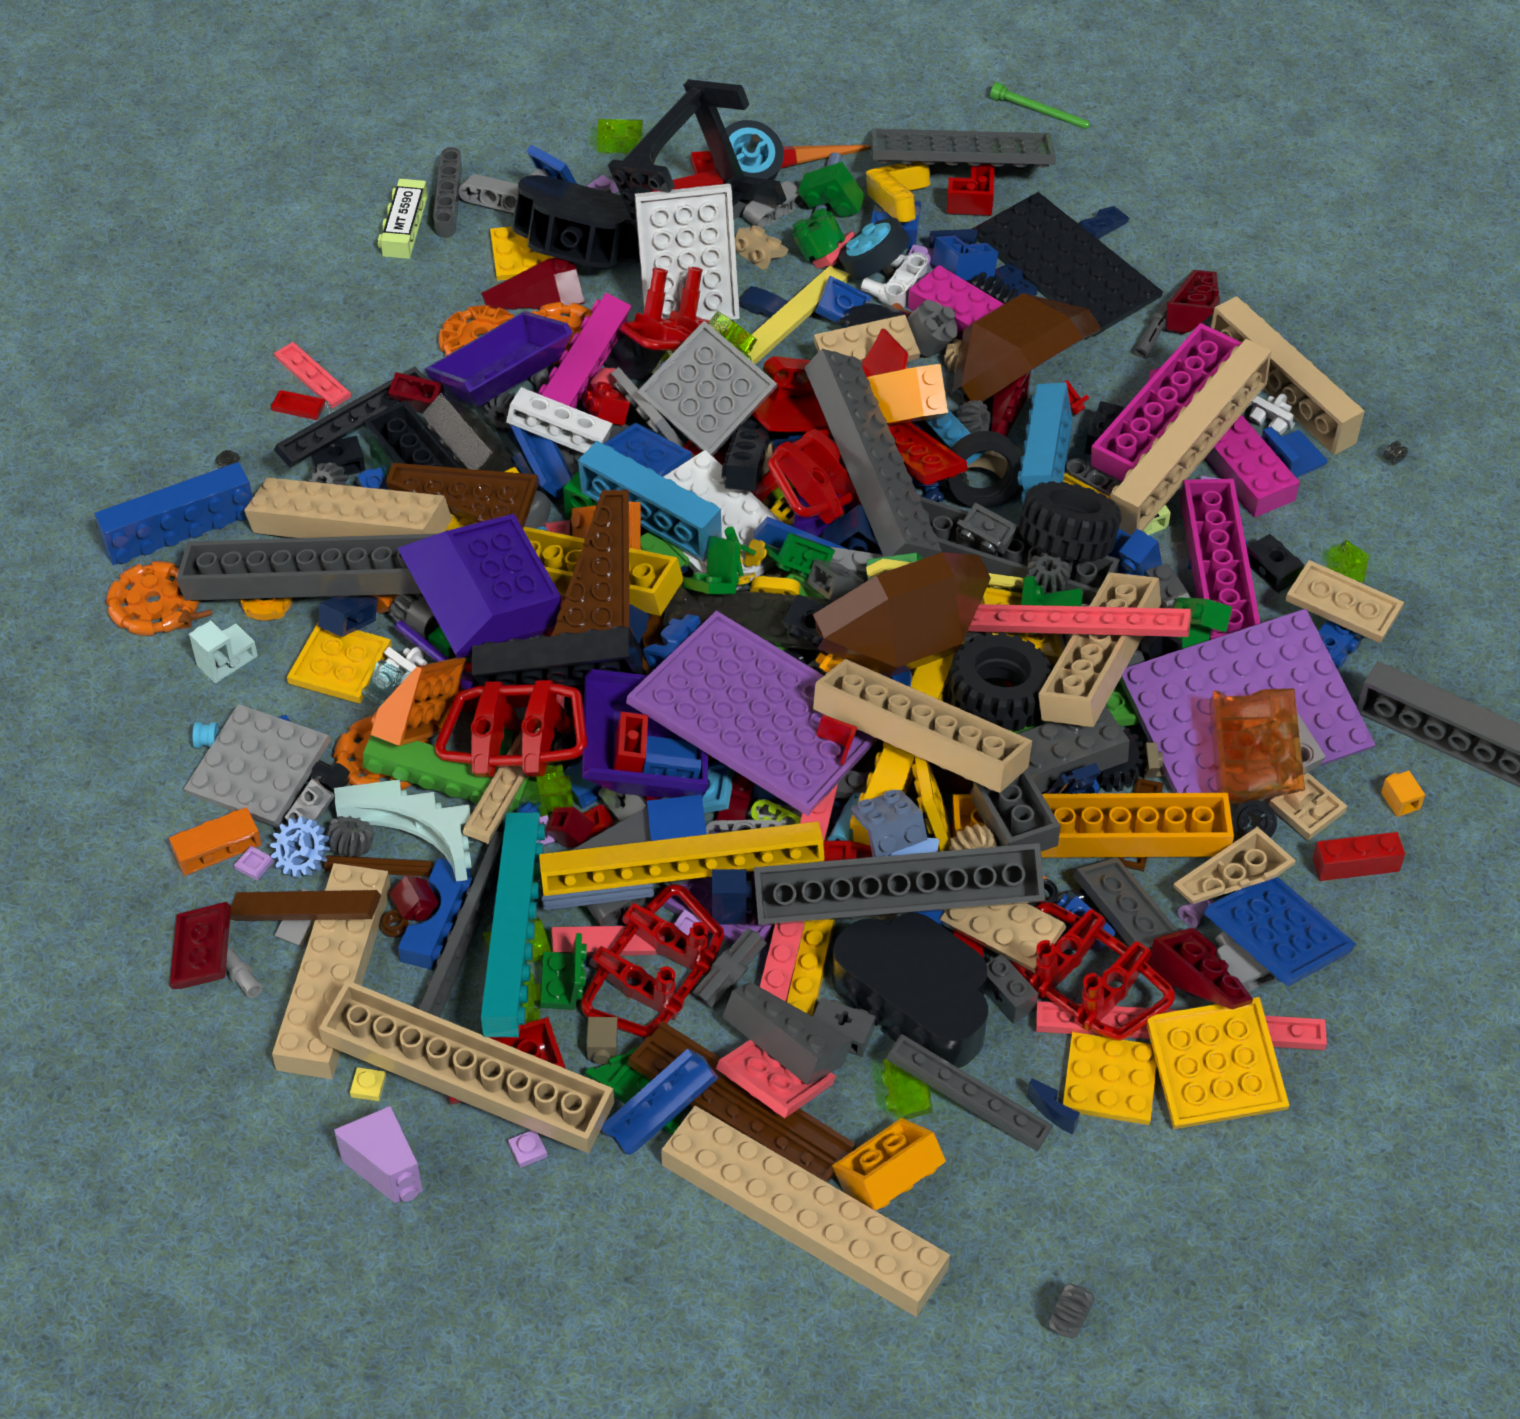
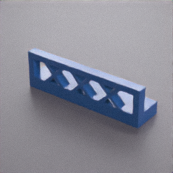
[510,424,573,499]
[602,1049,718,1155]

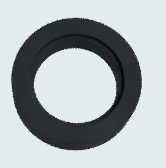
[947,431,1022,508]

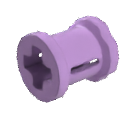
[1178,899,1214,928]

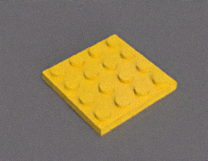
[1146,997,1290,1130]

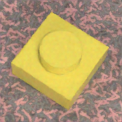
[350,1068,386,1101]

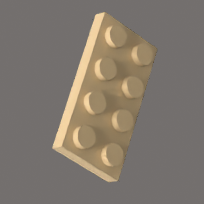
[813,315,920,363]
[1285,560,1404,643]
[940,903,1066,973]

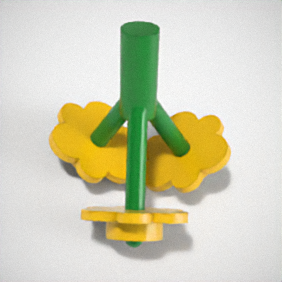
[724,527,767,586]

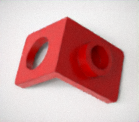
[816,715,857,765]

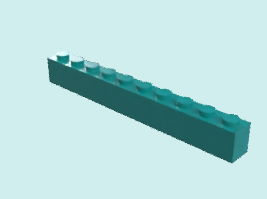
[481,813,546,1037]

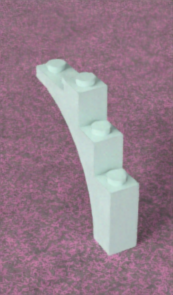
[334,779,474,882]

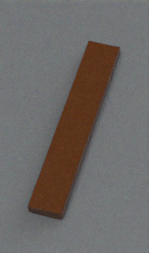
[230,890,381,921]

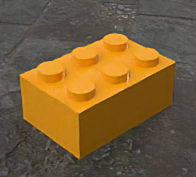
[832,1118,946,1211]

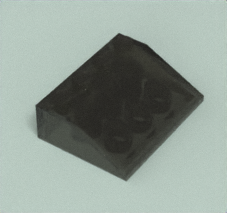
[422,393,521,473]

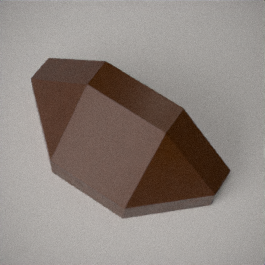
[951,293,1101,403]
[813,552,991,678]

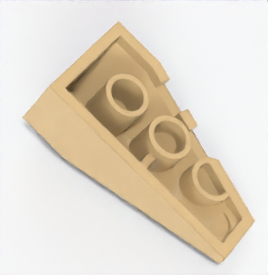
[1173,827,1296,904]

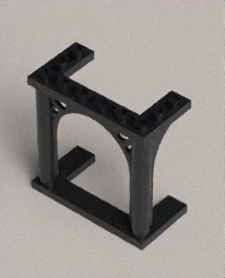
[608,79,787,235]

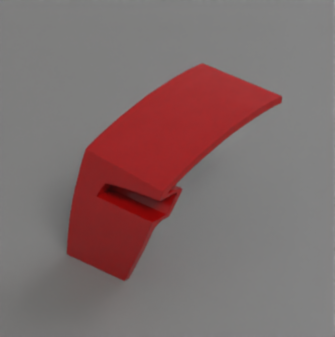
[752,329,909,432]

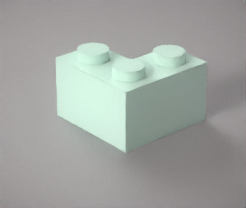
[189,620,258,683]

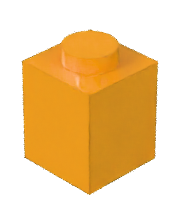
[1381,771,1425,817]

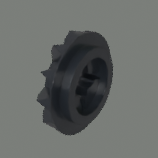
[1233,800,1277,838]

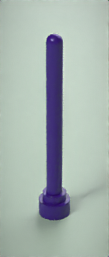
[395,621,480,690]

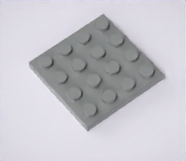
[637,321,778,456]
[184,704,331,827]

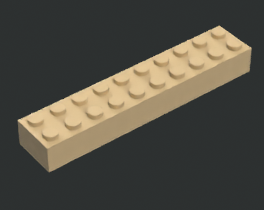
[1110,339,1272,536]
[319,980,614,1154]
[661,1106,950,1317]

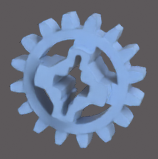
[270,817,330,878]

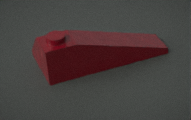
[481,258,585,310]
[1167,270,1220,334]
[991,371,1031,437]

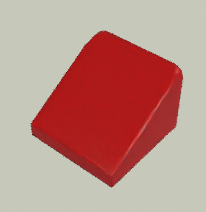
[582,804,614,837]

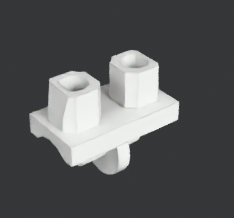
[1249,393,1295,435]
[381,647,427,684]

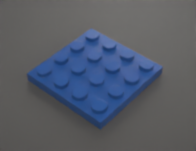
[1204,877,1356,987]

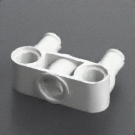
[861,253,928,308]

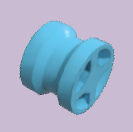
[193,722,220,748]

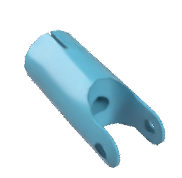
[828,793,861,841]

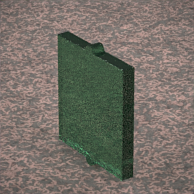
[369,436,391,480]

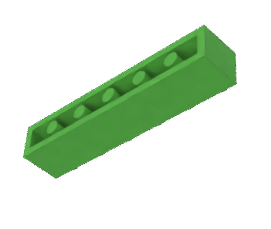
[362,735,529,813]

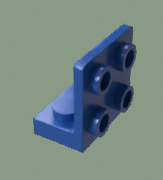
[1262,427,1327,478]
[642,736,701,779]

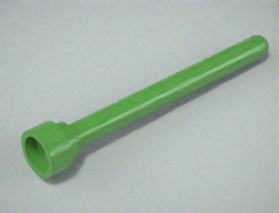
[990,82,1090,129]

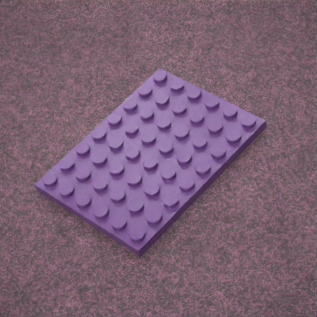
[1120,609,1376,798]
[626,611,878,816]

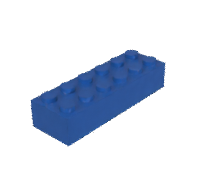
[94,462,253,565]

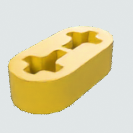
[750,576,801,602]

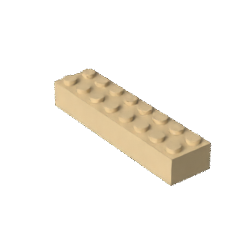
[1211,296,1365,455]
[244,477,452,538]
[1039,572,1161,727]
[813,659,1032,793]
[272,863,391,1079]

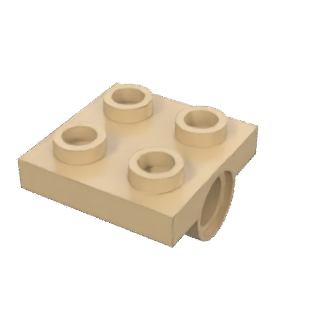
[1269,773,1348,841]

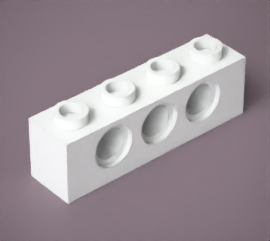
[506,387,613,453]

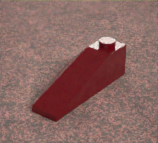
[1147,927,1253,1010]

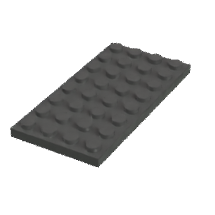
[872,128,1056,168]

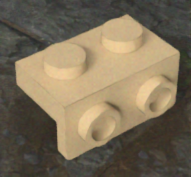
[735,225,788,270]

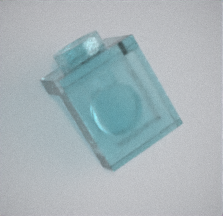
[361,660,404,704]

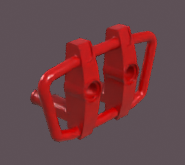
[620,266,750,352]
[750,428,862,524]
[435,680,588,777]
[581,884,724,1038]
[1011,902,1175,1041]

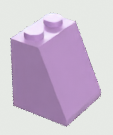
[334,1106,423,1203]

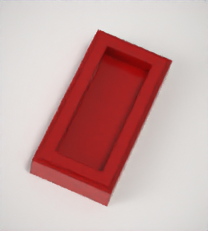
[271,390,326,420]

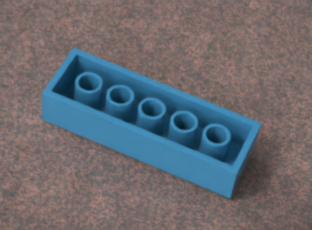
[1018,382,1073,505]
[578,441,722,561]

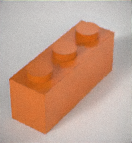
[169,807,262,876]

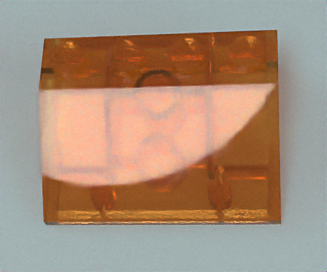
[1209,688,1305,803]

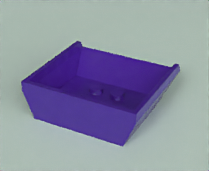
[425,311,573,407]
[397,514,561,659]
[582,669,708,798]

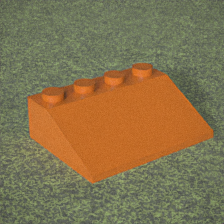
[371,657,466,746]

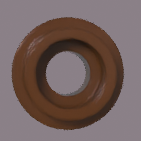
[380,910,409,937]

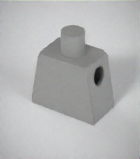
[1215,931,1277,992]

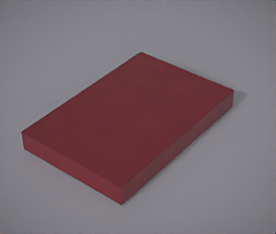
[169,902,231,989]

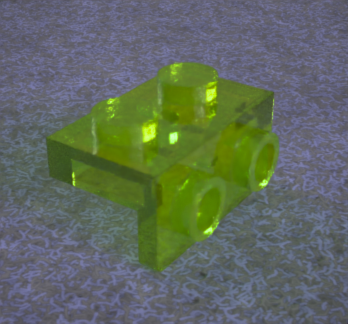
[1326,539,1370,583]
[881,1058,933,1120]

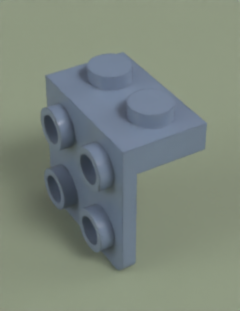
[851,790,928,857]

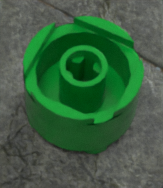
[792,208,845,261]

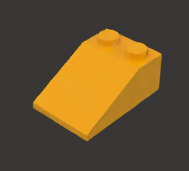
[867,364,948,425]

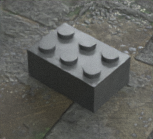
[972,769,1060,851]

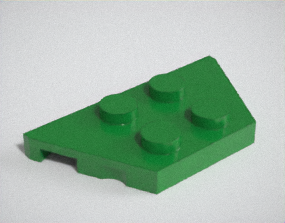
[585,1046,682,1135]

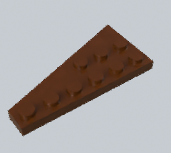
[386,463,539,529]
[551,490,630,636]

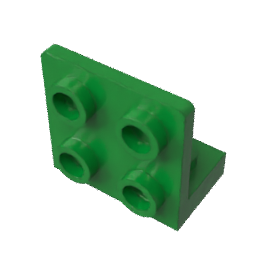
[764,532,835,578]
[683,536,740,594]
[1021,576,1083,635]
[540,933,587,1010]

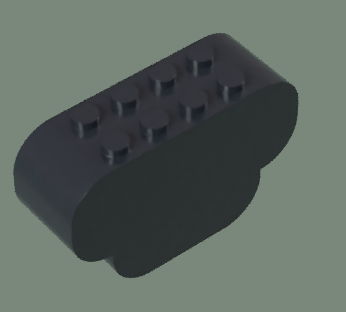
[512,175,640,268]
[832,913,988,1068]

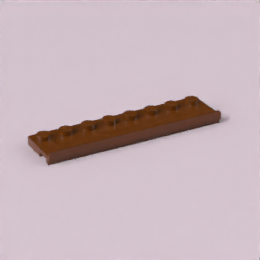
[628,1021,857,1183]

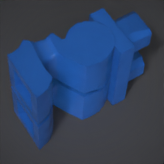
[643,614,701,672]

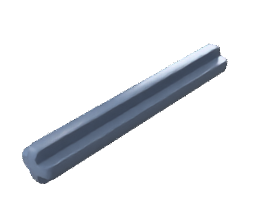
[542,883,654,910]

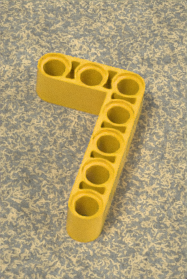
[866,161,931,222]

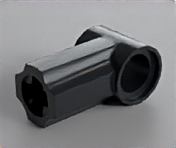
[307,760,350,799]

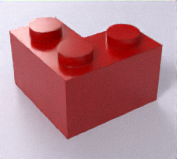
[947,163,994,215]

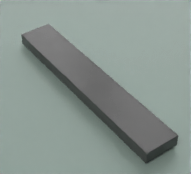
[886,1034,1053,1151]

